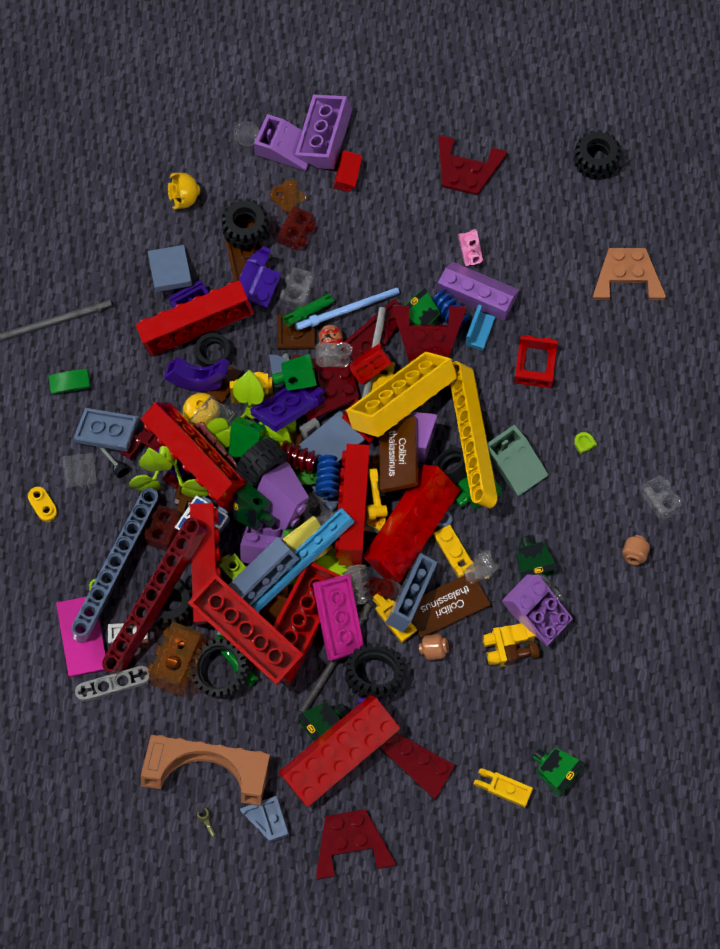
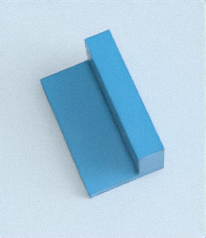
[466,304,495,351]

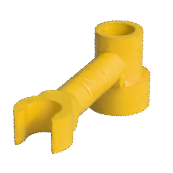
[366,468,387,520]

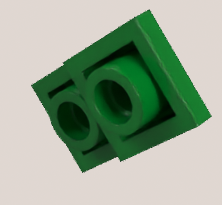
[49,369,91,395]

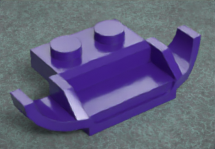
[238,246,281,309]

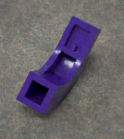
[164,357,230,392]

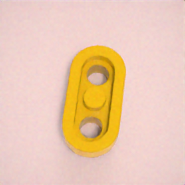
[28,487,57,522]

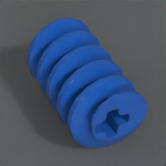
[432,289,471,327]
[315,455,341,498]

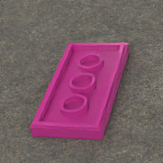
[313,574,364,661]
[56,596,106,678]

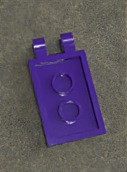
[250,387,326,432]

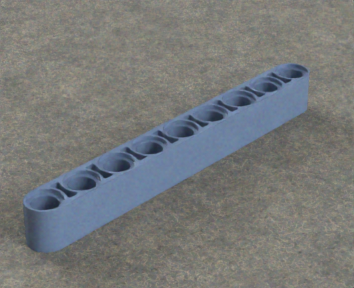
[72,488,158,642]

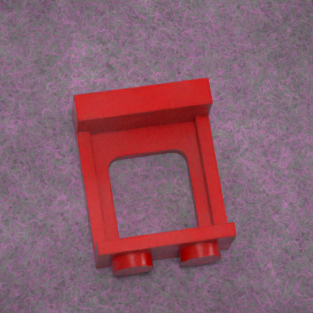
[514,335,558,388]

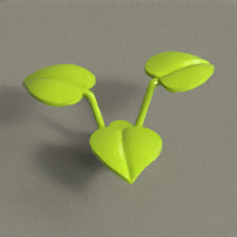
[207,370,293,448]
[129,446,209,498]

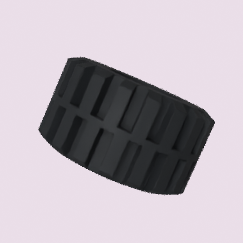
[574,130,621,180]
[222,198,268,250]
[236,437,287,488]
[146,577,193,631]

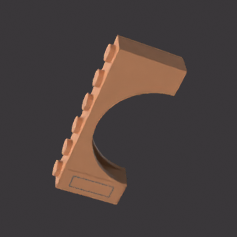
[141,735,270,806]

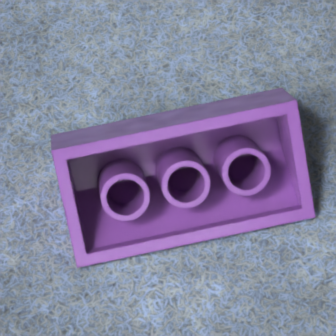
[295,94,352,169]
[437,262,520,321]

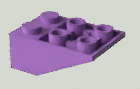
[254,114,309,171]
[240,523,284,564]
[502,574,573,646]

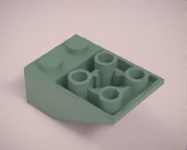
[487,425,548,497]

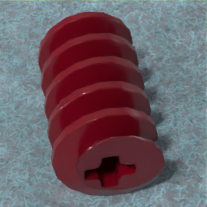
[280,440,320,475]

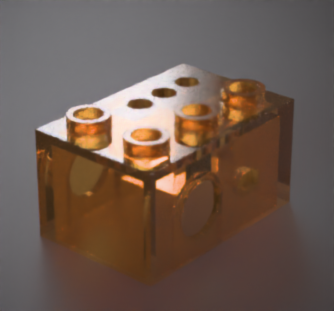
[148,621,204,697]

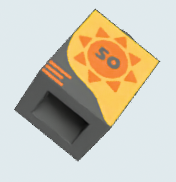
[364,516,387,539]

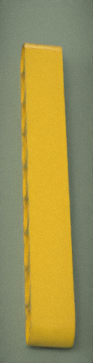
[450,361,497,508]

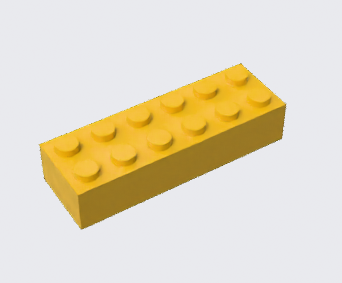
[346,351,457,437]

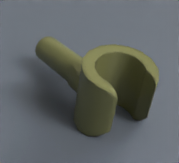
[197,808,216,837]

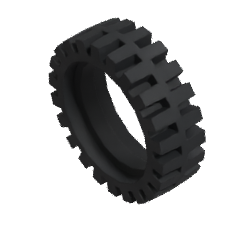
[190,638,251,699]
[345,643,405,701]

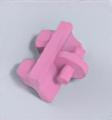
[458,229,483,266]

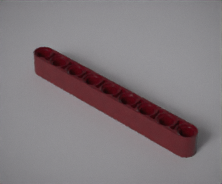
[102,517,207,673]

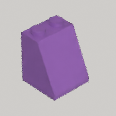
[379,412,437,463]
[257,462,309,530]

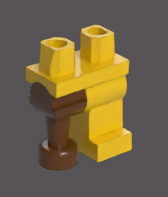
[482,623,539,667]

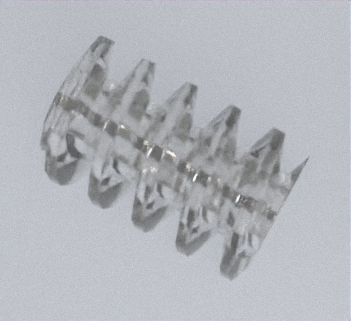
[342,564,372,605]

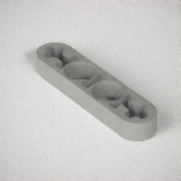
[75,666,151,702]

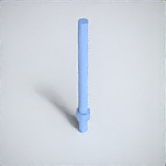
[295,288,400,330]

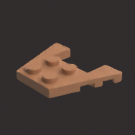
[593,248,666,300]

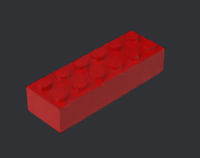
[135,280,255,357]
[141,402,247,500]
[335,444,370,567]
[363,465,460,583]
[190,503,221,626]
[255,562,341,686]
[188,574,304,686]
[278,695,400,807]

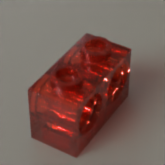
[277,206,315,251]
[144,505,182,552]

